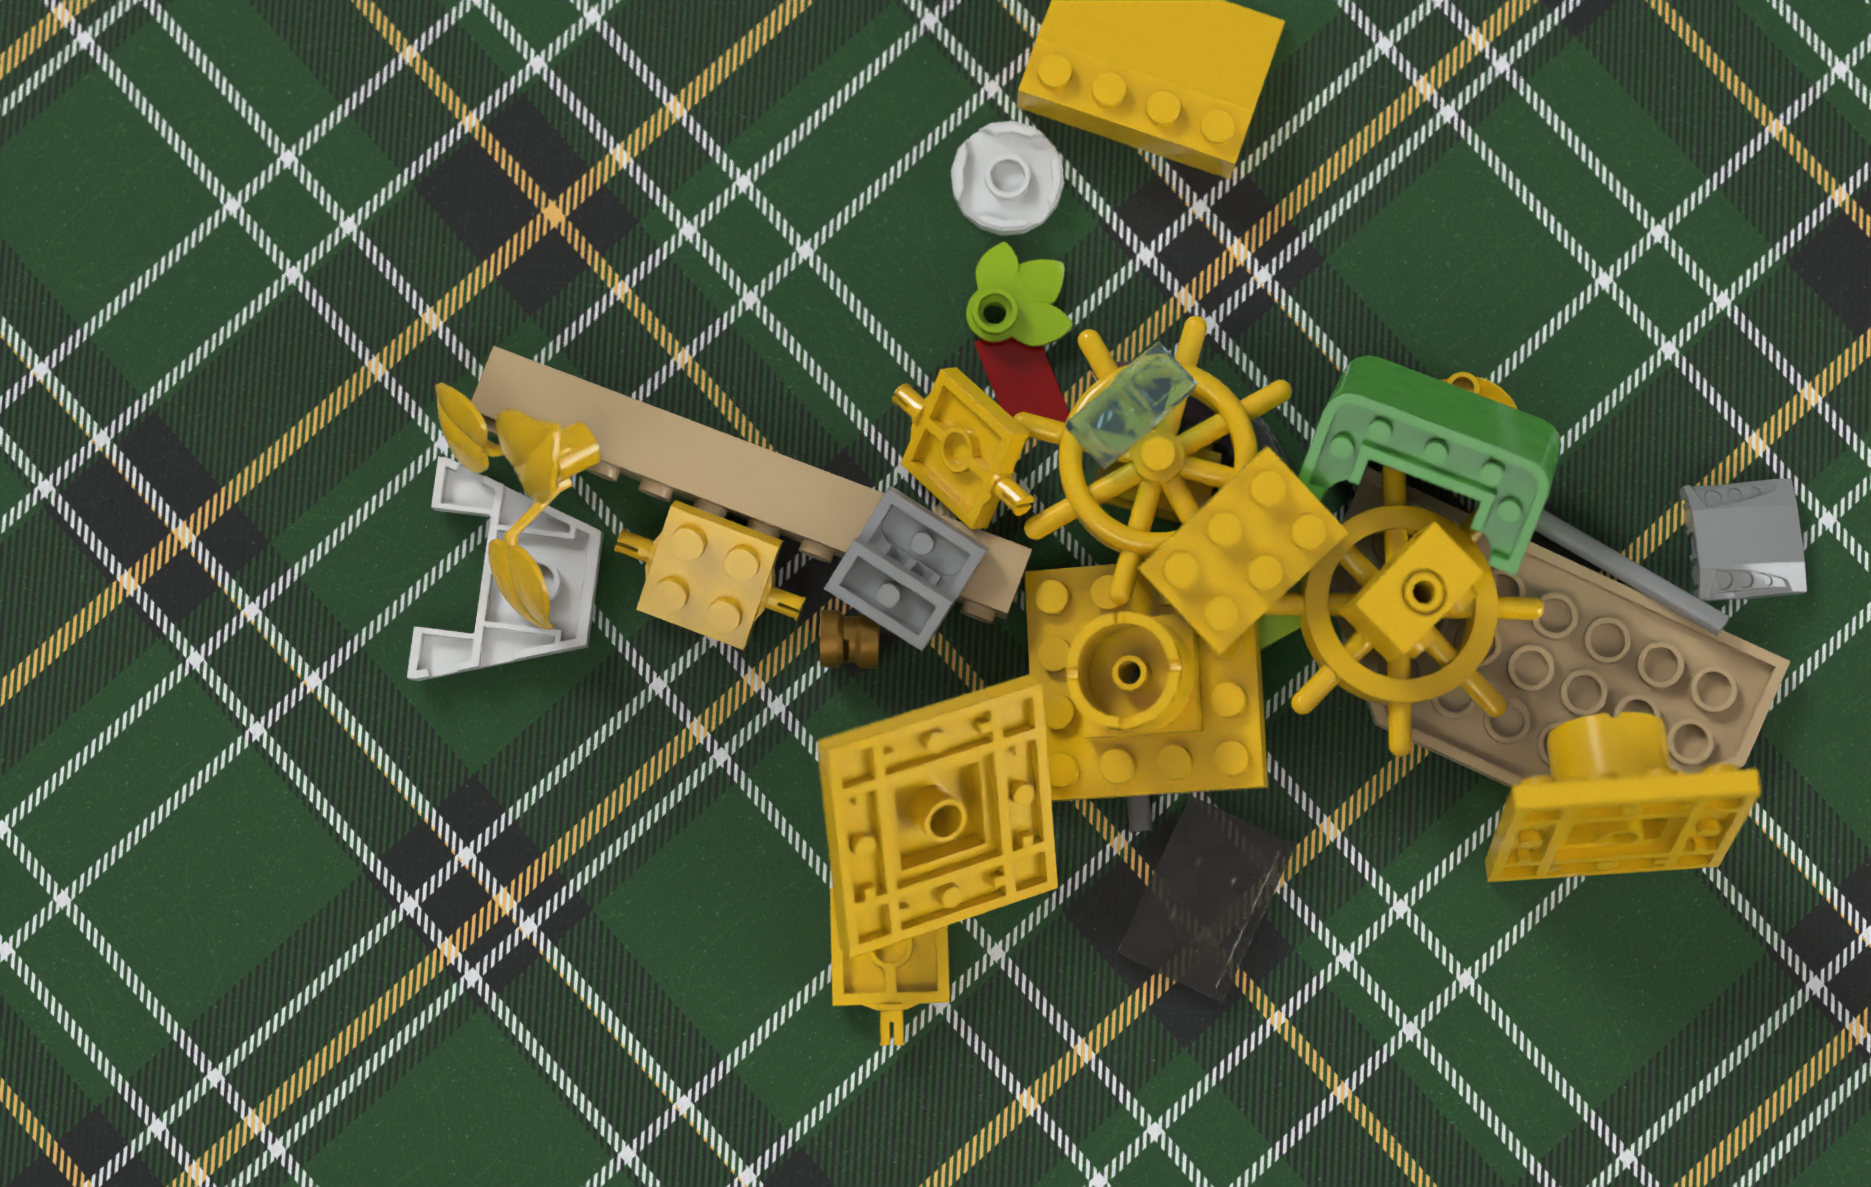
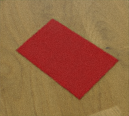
[974,337,1070,422]

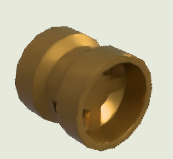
[820,610,880,669]

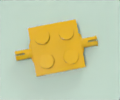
[892,367,1034,530]
[614,500,806,650]
[830,888,950,1046]

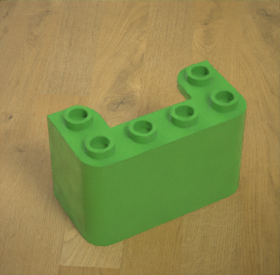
[1298,355,1562,576]

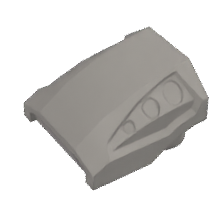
[1679,478,1807,602]

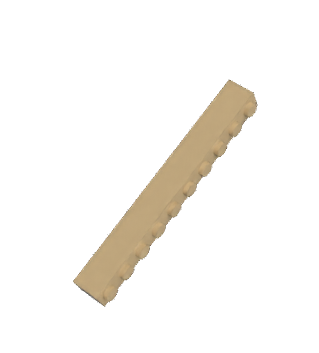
[471,346,1032,624]

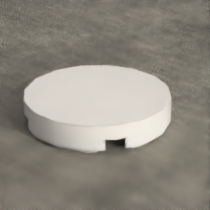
[951,121,1064,236]

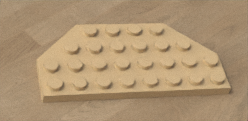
[1329,467,1790,789]

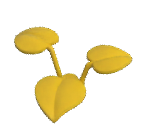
[435,382,600,630]

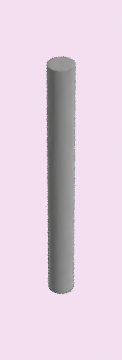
[1534,509,1730,637]

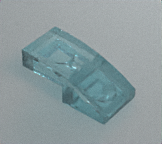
[1065,341,1198,470]

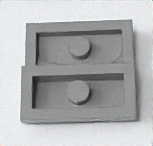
[824,486,989,651]

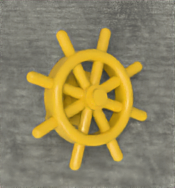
[1013,316,1292,605]
[1263,465,1544,757]

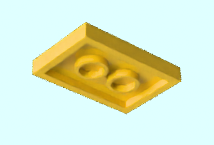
[1137,446,1349,655]

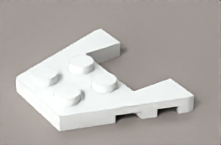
[407,456,604,681]

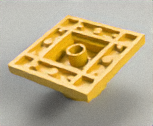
[1025,564,1268,802]
[817,674,1058,958]
[1485,712,1761,882]

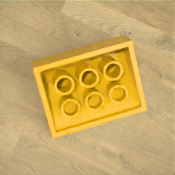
[1017,0,1285,180]

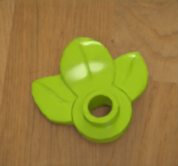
[966,241,1073,347]

